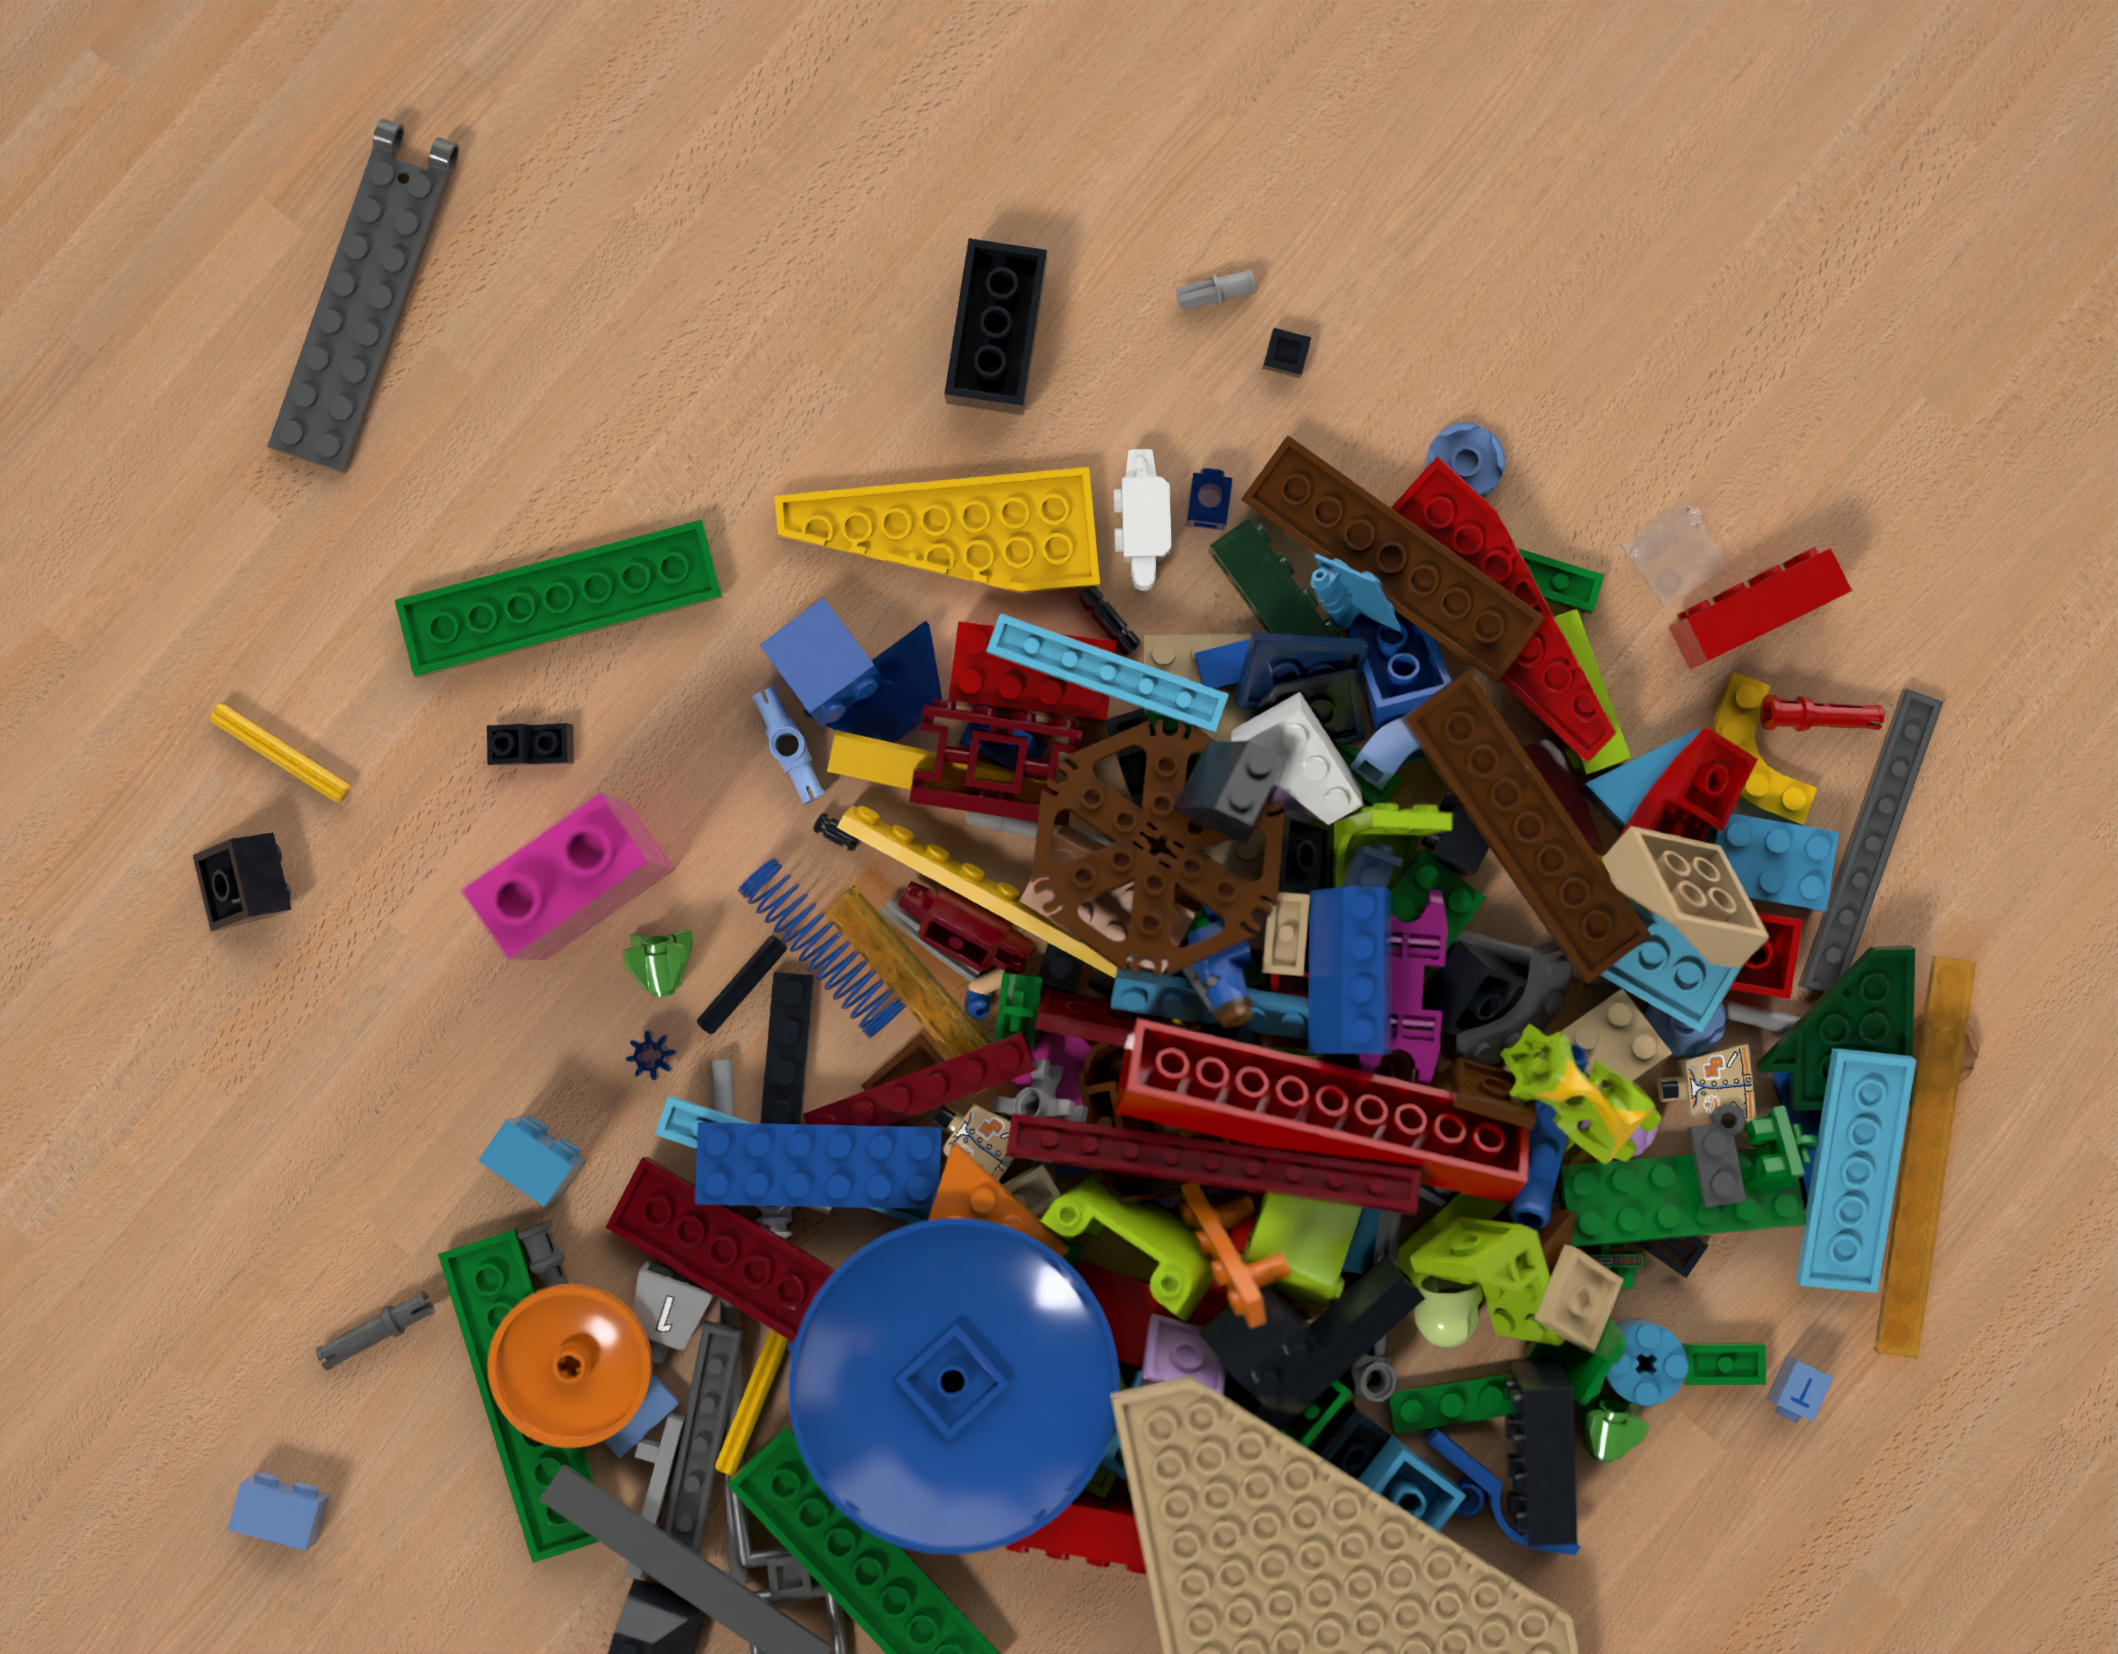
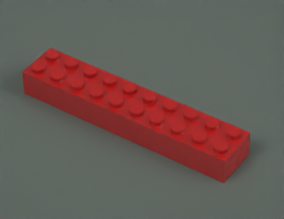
[1116,1018,1529,1204]

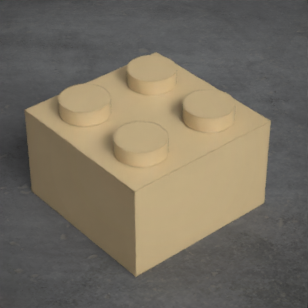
[1561,988,1672,1089]

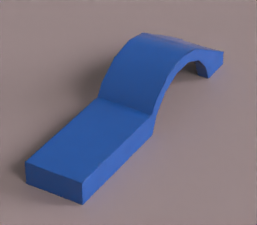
[1424,1427,1581,1555]

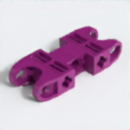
[1355,885,1447,1087]

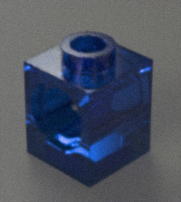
[1185,468,1233,531]

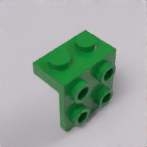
[1523,1316,1626,1406]

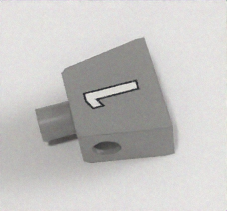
[633,1259,715,1363]

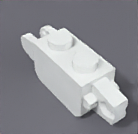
[1113,449,1171,593]

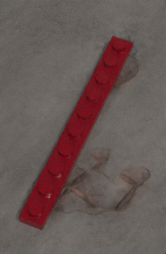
[1006,1113,1421,1215]

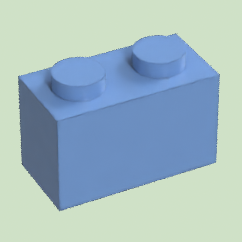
[228,1472,329,1551]

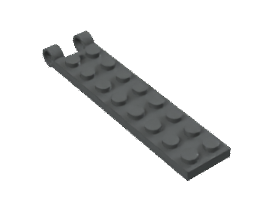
[268,118,459,474]

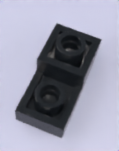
[487,723,574,766]

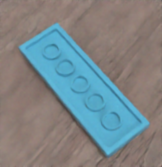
[1795,1048,1916,1293]

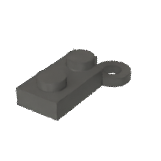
[1688,1104,1746,1208]

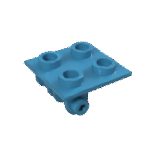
[1310,554,1401,631]

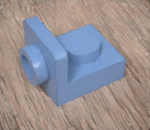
[1342,841,1403,888]

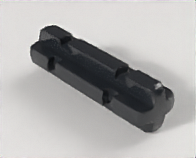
[1079,586,1140,655]

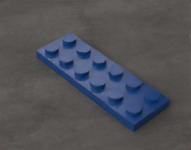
[695,1122,941,1209]

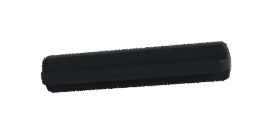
[697,935,787,1034]

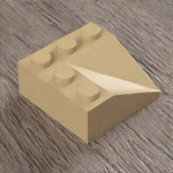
[1602,826,1769,969]

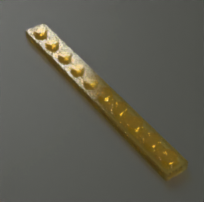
[1874,955,1977,1359]

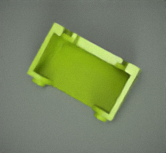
[1239,1150,1362,1309]
[1041,1173,1215,1322]

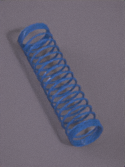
[738,858,906,1038]

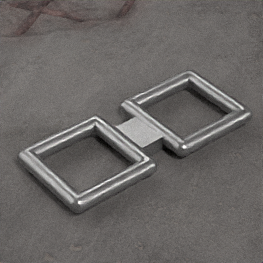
[727,1475,849,1654]

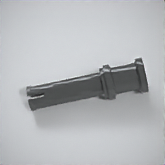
[517,1220,570,1288]

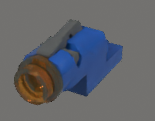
[1183,904,1253,1029]

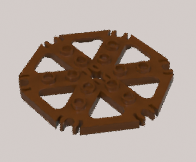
[1032,720,1285,977]

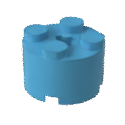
[1604,1318,1689,1406]

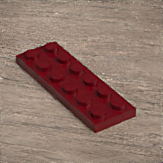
[605,1157,836,1343]

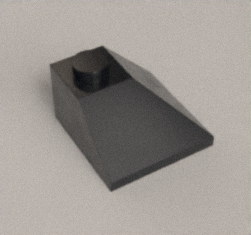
[608,1578,708,1654]

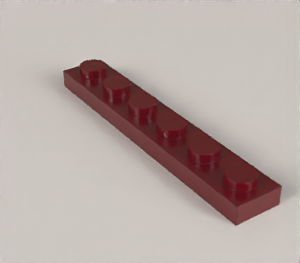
[802,1031,1038,1126]

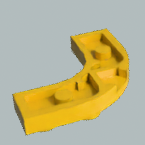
[1712,672,1818,826]

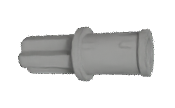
[1176,269,1256,310]

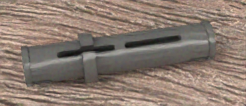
[316,1291,435,1370]

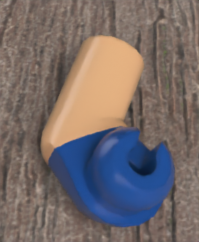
[964,967,1006,1021]

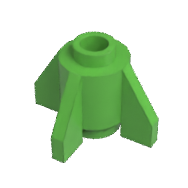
[623,929,693,997]
[1577,1395,1649,1463]

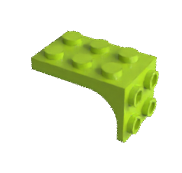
[1333,803,1452,890]

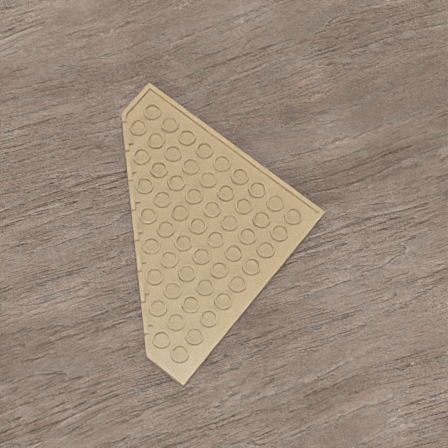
[1110,1375,1579,1654]

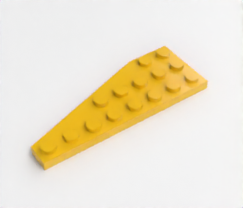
[774,467,1100,593]

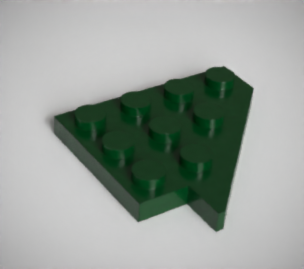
[1756,945,1915,1111]

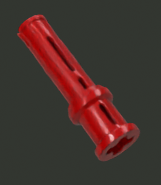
[1760,695,1884,732]

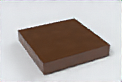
[1451,1057,1537,1129]

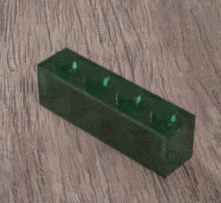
[1208,518,1342,638]

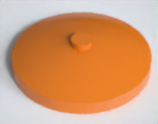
[488,1284,653,1448]

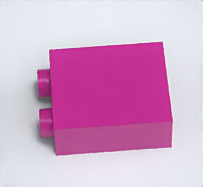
[461,793,675,960]

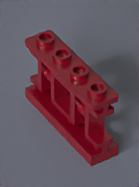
[909,698,1083,827]

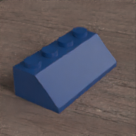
[1308,887,1392,1055]

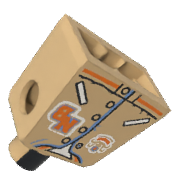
[1657,1043,1756,1121]
[932,1103,1015,1181]

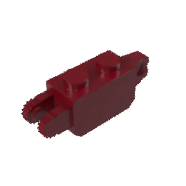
[898,881,1036,975]

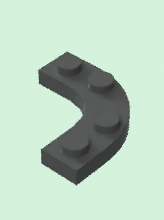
[1453,941,1572,1066]

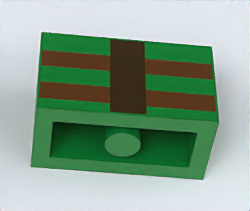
[1280,1380,1356,1452]

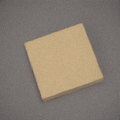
[1534,1244,1624,1354]

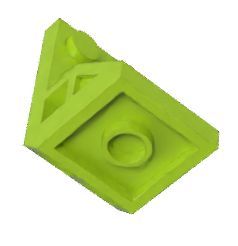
[1410,1216,1566,1346]

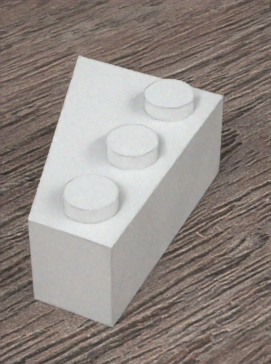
[1231,692,1363,825]

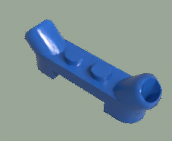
[1509,1043,1588,1230]

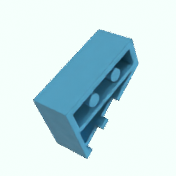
[1579,729,1701,833]

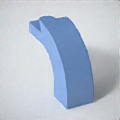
[1349,718,1430,791]

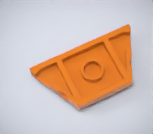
[928,1141,1068,1257]

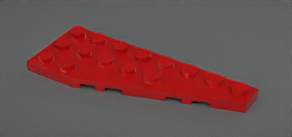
[1391,456,1617,763]

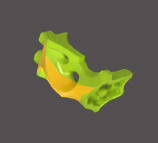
[1500,1023,1662,1164]

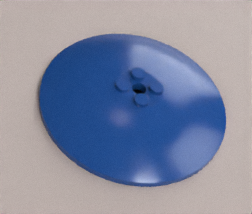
[788,1218,1119,1555]

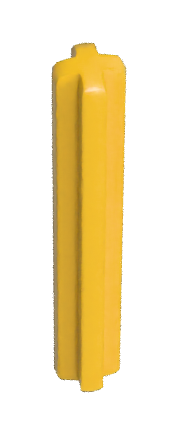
[209,704,350,803]
[715,1329,789,1475]

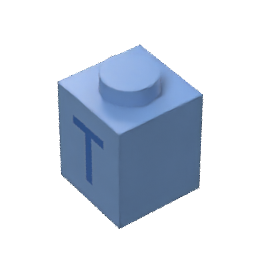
[1766,1355,1833,1423]

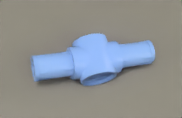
[752,687,825,805]

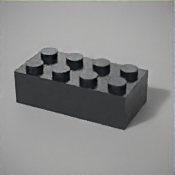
[944,238,1047,415]
[1503,1359,1578,1547]

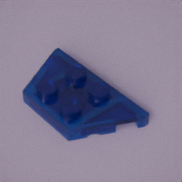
[803,621,943,743]

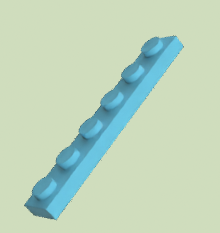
[986,613,1229,733]

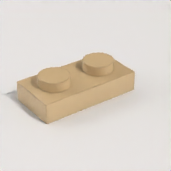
[1261,892,1310,976]

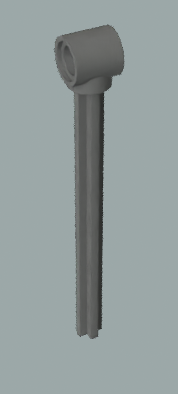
[1342,1210,1404,1402]

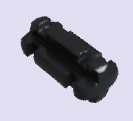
[813,813,861,851]

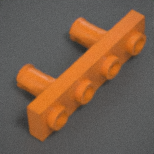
[1179,1183,1290,1328]

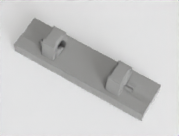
[625,1411,685,1580]

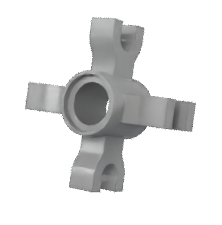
[991,1059,1088,1123]

